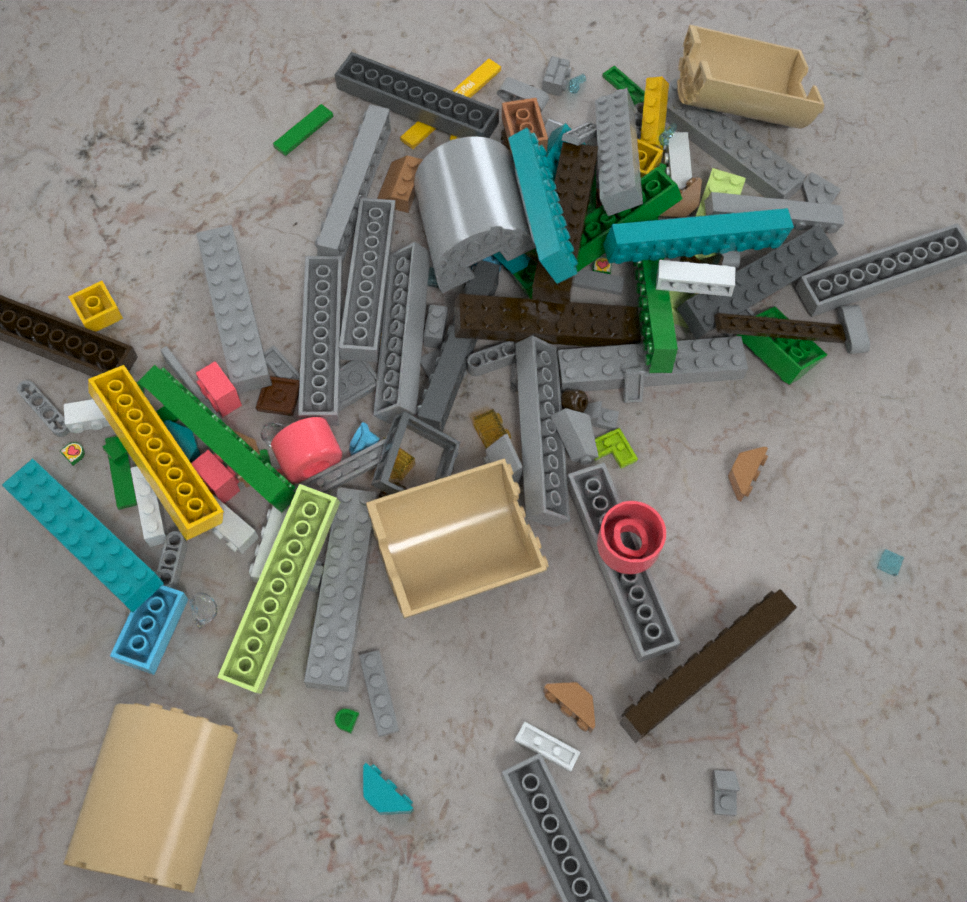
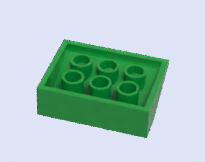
[736,306,828,385]

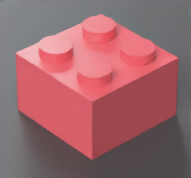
[196,361,242,417]
[191,450,240,504]

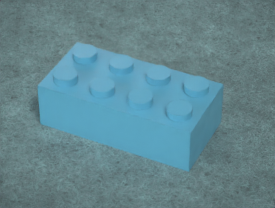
[110,585,189,675]

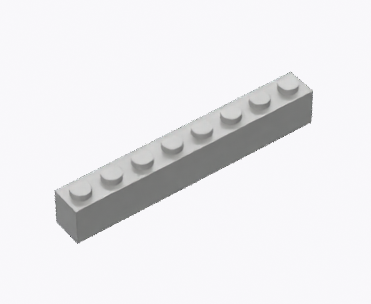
[705,192,844,233]

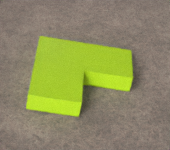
[594,428,638,469]

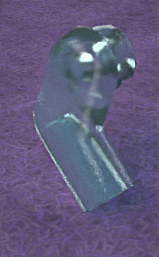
[569,74,586,94]
[659,123,677,146]

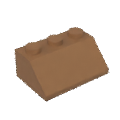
[377,156,423,213]

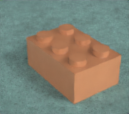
[501,98,548,155]

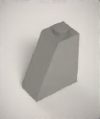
[551,408,599,465]

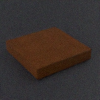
[255,376,300,416]

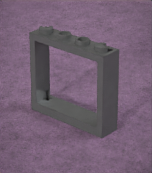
[371,411,461,495]

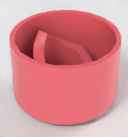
[271,417,342,484]
[597,501,666,574]

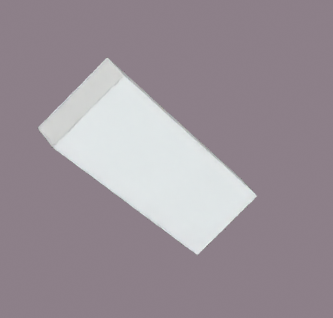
[514,721,581,772]

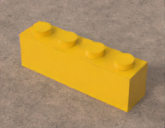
[640,76,669,150]

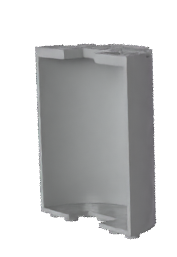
[414,137,536,293]

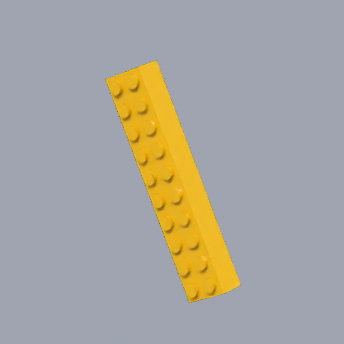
[88,365,224,541]

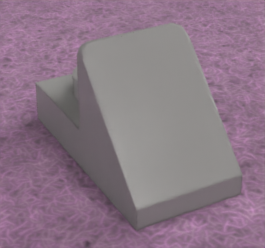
[583,401,619,431]
[713,770,740,816]

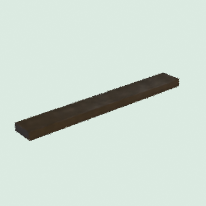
[714,313,846,343]

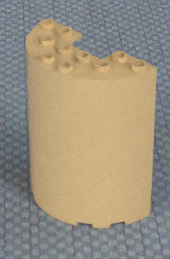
[677,25,824,129]
[366,458,549,619]
[63,703,238,893]

